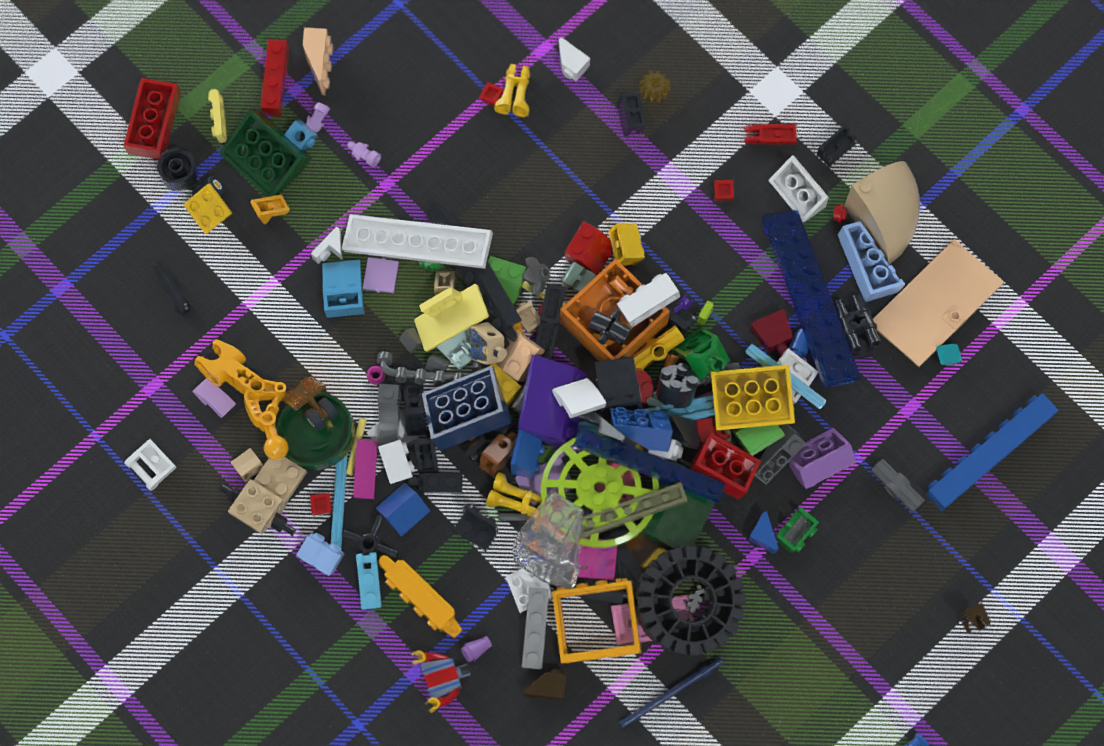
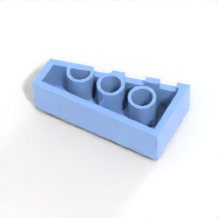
[837,221,905,302]

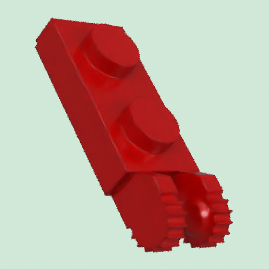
[744,124,797,144]

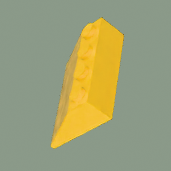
[711,365,795,430]

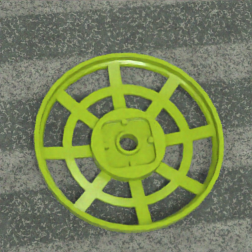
[541,432,659,548]

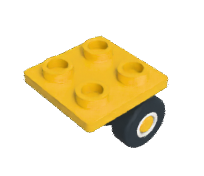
[183,176,232,234]

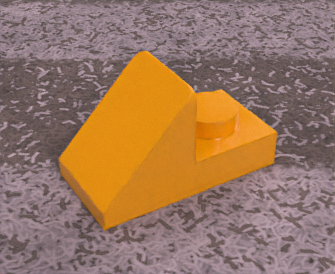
[250,195,290,224]

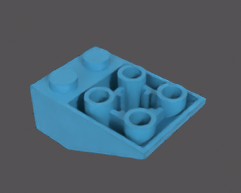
[322,260,365,318]

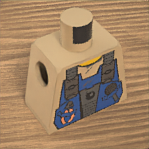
[471,322,507,365]

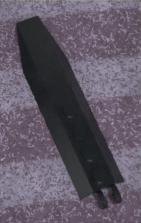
[426,204,522,349]

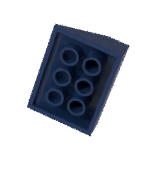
[422,366,511,451]

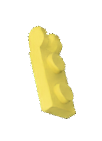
[208,89,227,143]

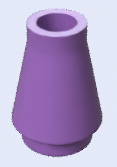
[461,636,492,662]

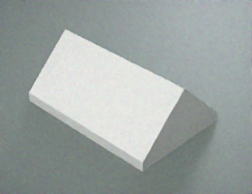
[768,155,829,222]

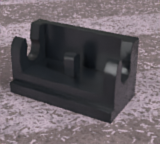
[617,93,646,136]
[816,124,857,167]
[665,301,697,336]

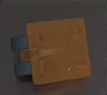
[282,376,339,431]

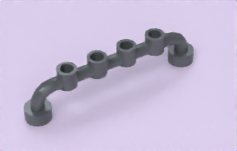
[377,351,488,387]

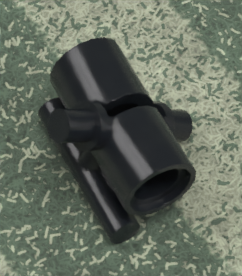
[589,310,631,346]

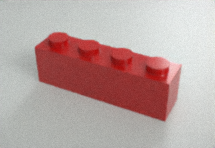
[261,39,289,117]

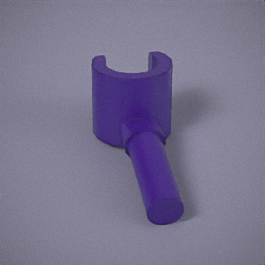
[674,294,694,312]

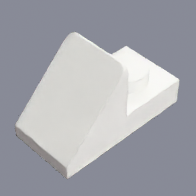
[311,227,342,264]

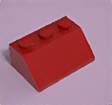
[689,432,761,500]

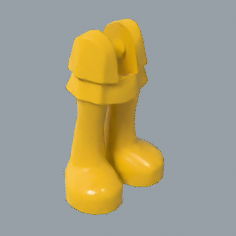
[494,64,530,117]
[486,472,543,517]

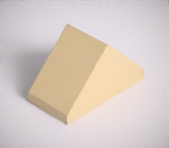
[434,271,455,296]

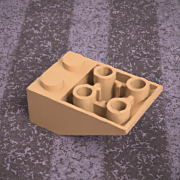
[303,28,333,95]

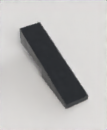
[536,283,566,360]
[577,410,637,448]

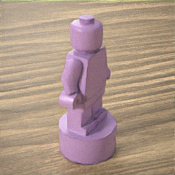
[306,102,330,132]
[347,142,381,167]

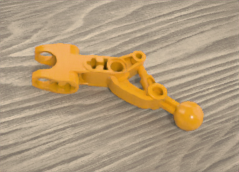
[195,340,289,460]

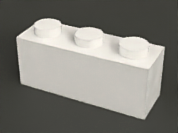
[617,273,680,328]

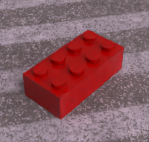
[123,78,181,160]

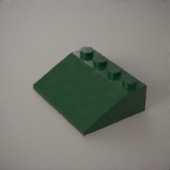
[219,110,312,197]
[636,459,721,550]

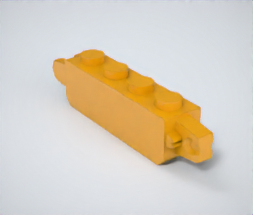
[378,555,462,638]

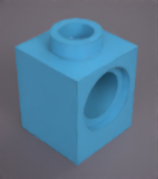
[284,121,318,150]

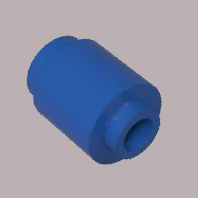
[789,328,813,358]

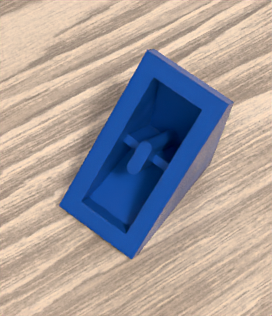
[749,512,778,553]

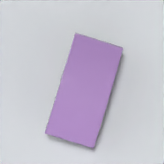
[192,379,236,418]

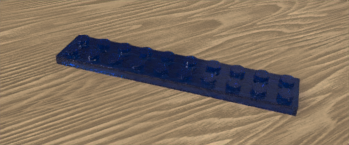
[762,210,861,388]

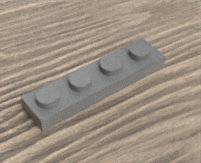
[522,587,549,669]

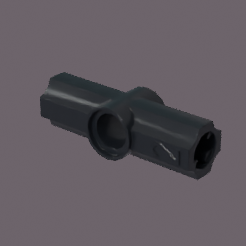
[463,414,517,462]

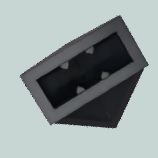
[669,415,701,450]
[405,438,439,474]

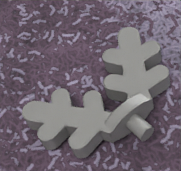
[686,585,710,614]

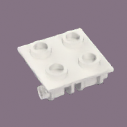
[506,561,553,613]

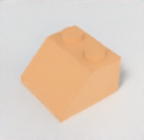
[496,328,545,382]

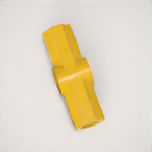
[633,326,685,369]

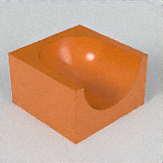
[560,259,670,361]

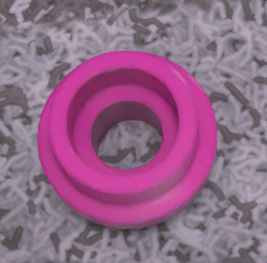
[366,366,386,385]

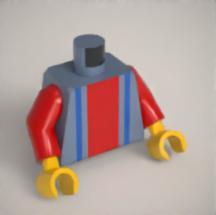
[411,651,470,712]

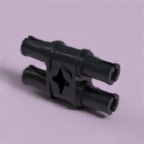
[833,294,881,353]

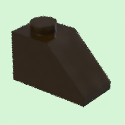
[524,670,567,701]

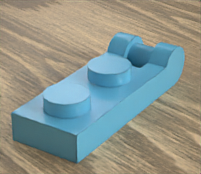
[356,552,382,609]

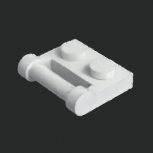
[125,439,177,491]

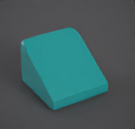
[936,344,962,366]

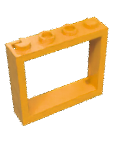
[552,578,642,664]

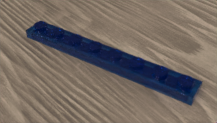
[573,427,725,503]

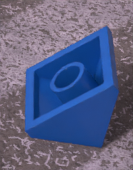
[376,483,431,537]

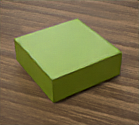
[697,301,714,325]

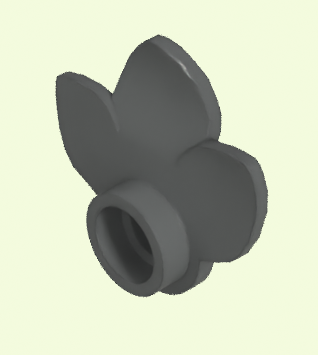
[522,257,550,295]

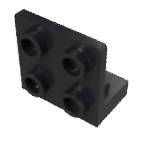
[453,504,499,552]

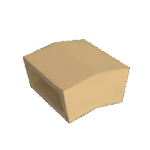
[231,448,263,482]

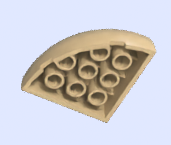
[844,161,920,264]

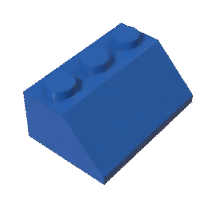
[511,429,545,479]

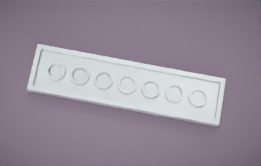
[342,214,493,269]

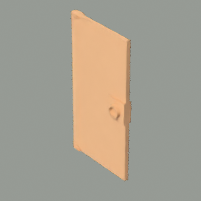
[873,239,1004,367]

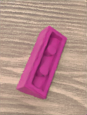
[353,439,378,499]

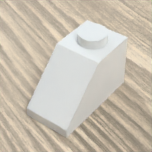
[559,37,590,81]

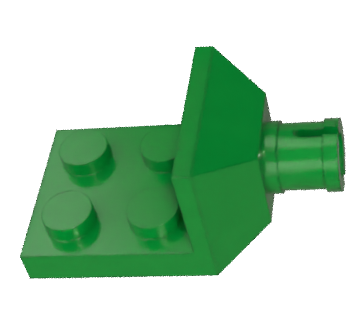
[671,327,730,382]

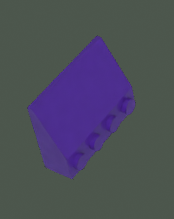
[518,355,587,448]

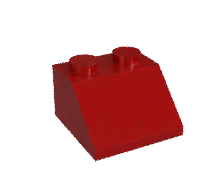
[565,221,613,275]

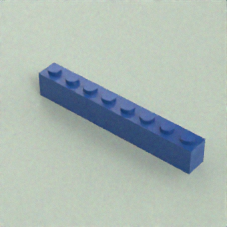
[926,393,1059,512]

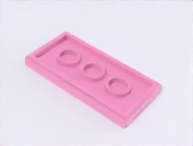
[611,595,694,646]

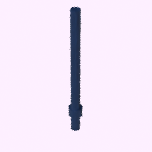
[619,657,724,729]

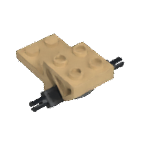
[219,457,307,536]

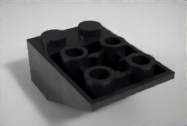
[595,356,643,422]

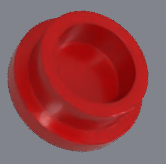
[833,204,847,223]

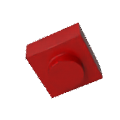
[479,82,504,106]
[714,180,734,201]
[310,493,332,516]

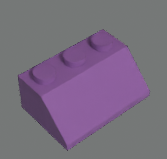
[788,428,857,489]

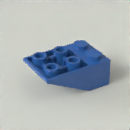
[610,407,673,452]

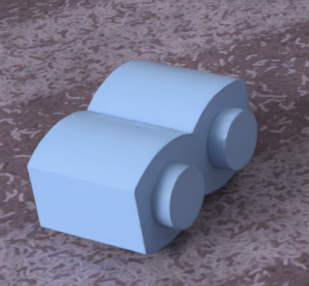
[297,533,344,576]

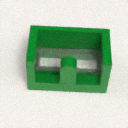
[775,507,819,554]

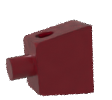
[750,309,793,357]

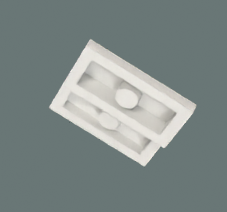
[777,348,818,404]
[552,378,606,418]

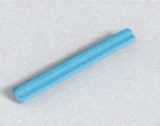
[746,344,826,409]
[331,455,347,547]

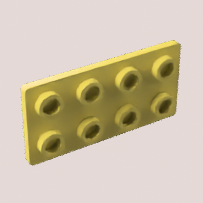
[414,284,489,352]

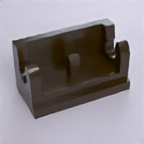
[957,603,991,633]

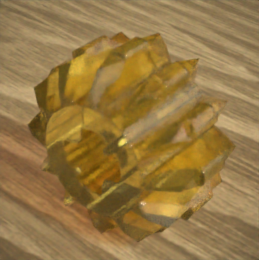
[640,70,671,102]

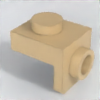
[516,301,540,334]

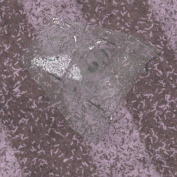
[512,491,583,589]

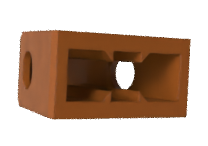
[479,431,517,478]

